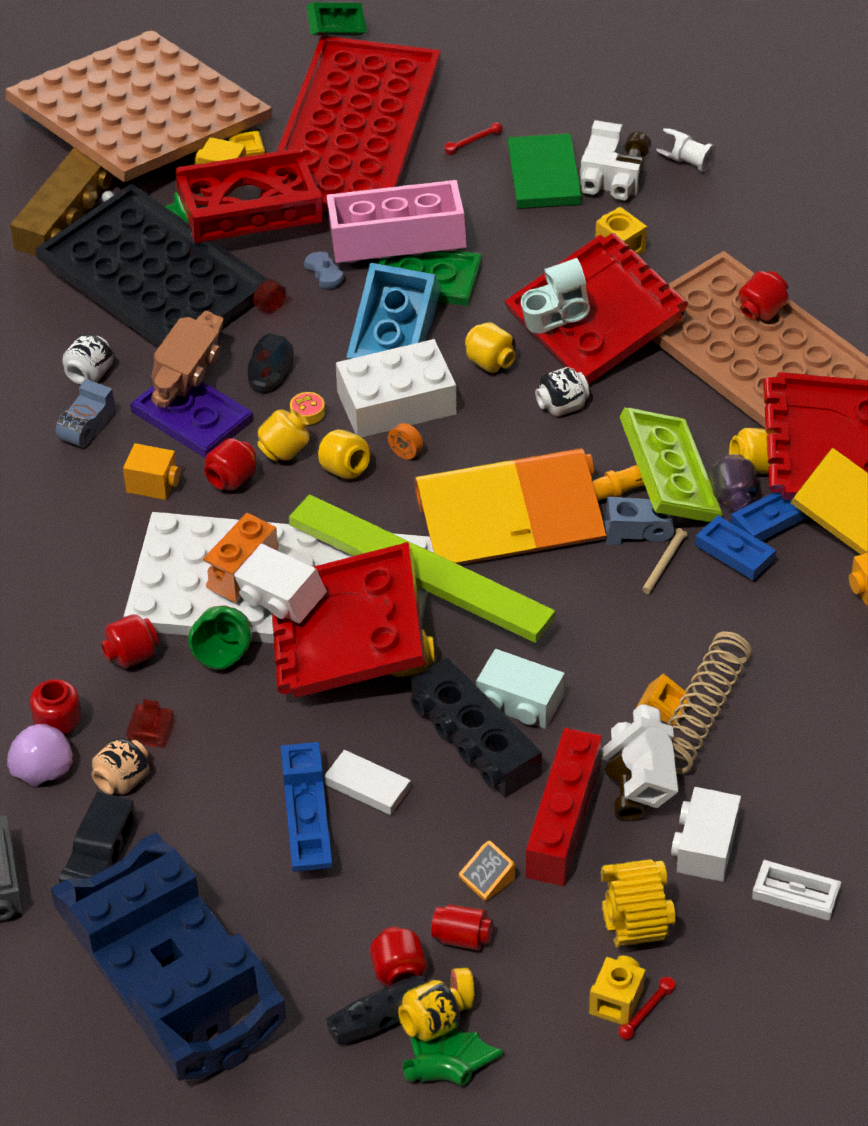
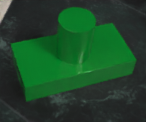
[306,2,367,36]

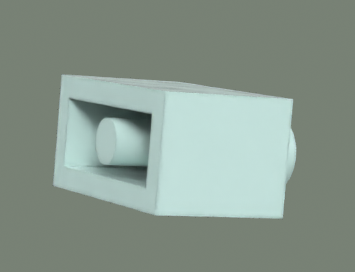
[476,649,565,729]

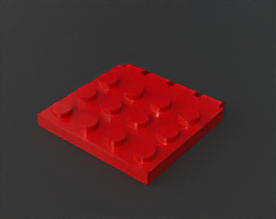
[505,233,688,385]
[763,372,868,500]
[271,542,426,698]

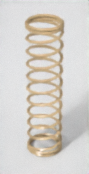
[668,631,752,774]

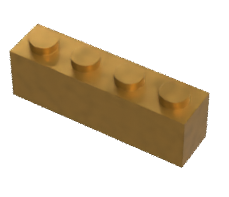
[10,148,113,256]

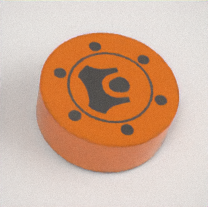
[388,423,423,459]

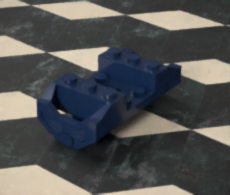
[51,832,286,1080]

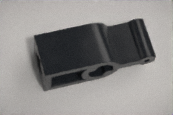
[59,791,137,883]

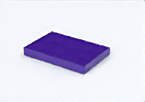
[130,381,254,458]

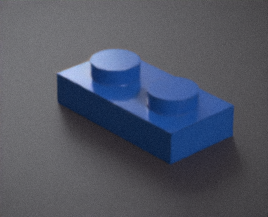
[731,492,809,541]
[695,515,776,580]

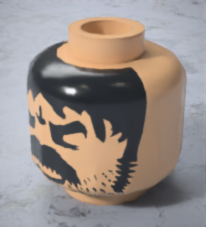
[91,738,149,795]

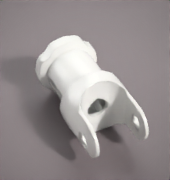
[656,128,716,172]

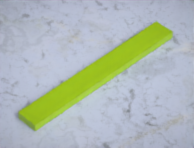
[289,494,556,643]

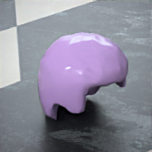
[7,724,73,787]

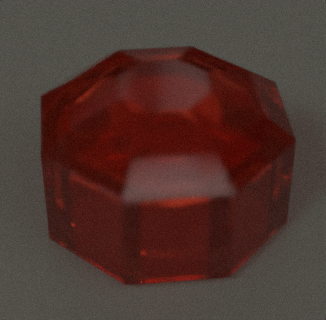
[253,278,286,314]

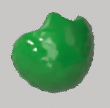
[187,605,252,670]

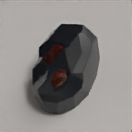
[248,333,294,394]

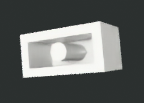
[234,544,327,624]
[671,787,741,882]

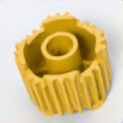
[600,859,675,947]

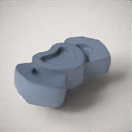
[304,251,344,290]

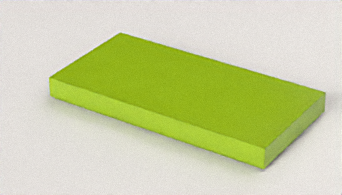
[619,407,723,522]

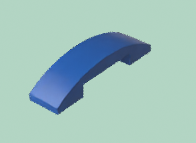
[281,742,332,872]

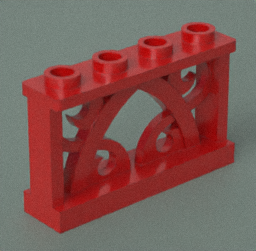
[176,148,322,243]

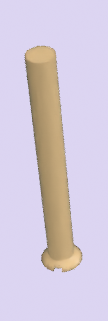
[642,528,688,594]

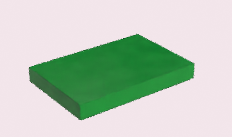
[508,133,581,208]
[378,250,482,306]

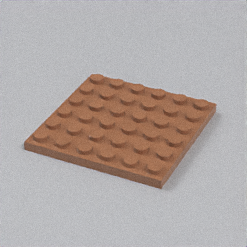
[6,30,272,182]

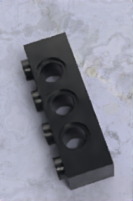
[410,657,542,798]

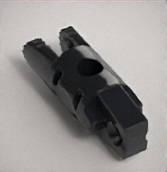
[326,975,426,1045]

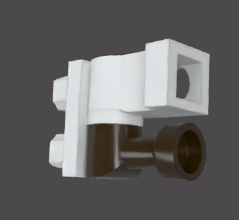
[580,120,651,200]
[601,704,678,822]

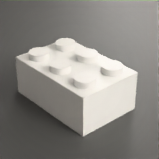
[336,339,456,437]

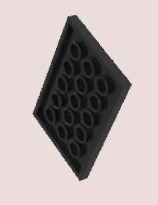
[36,183,270,347]

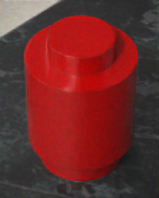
[431,904,493,951]

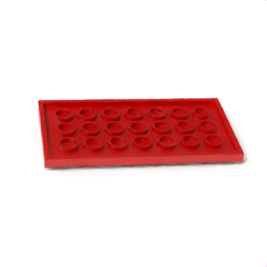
[260,35,441,212]

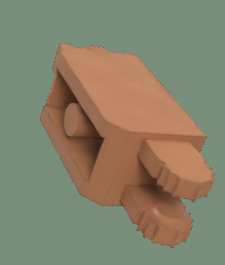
[151,311,224,408]

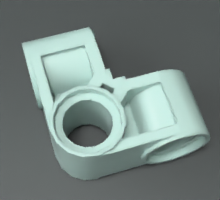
[521,258,590,334]

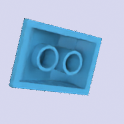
[346,263,441,360]

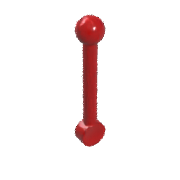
[444,122,503,155]
[618,977,675,1040]

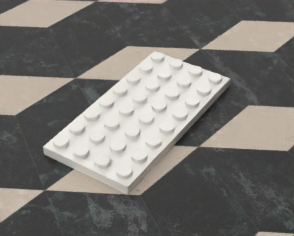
[123,512,433,643]

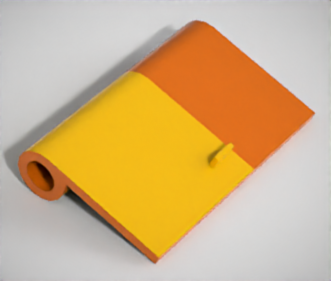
[414,448,607,565]

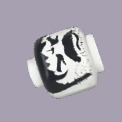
[62,334,113,384]
[535,367,589,417]

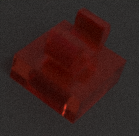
[126,699,174,748]

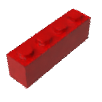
[526,728,602,886]

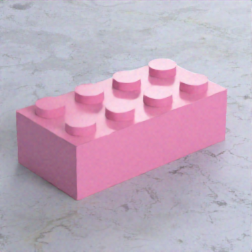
[327,180,467,263]

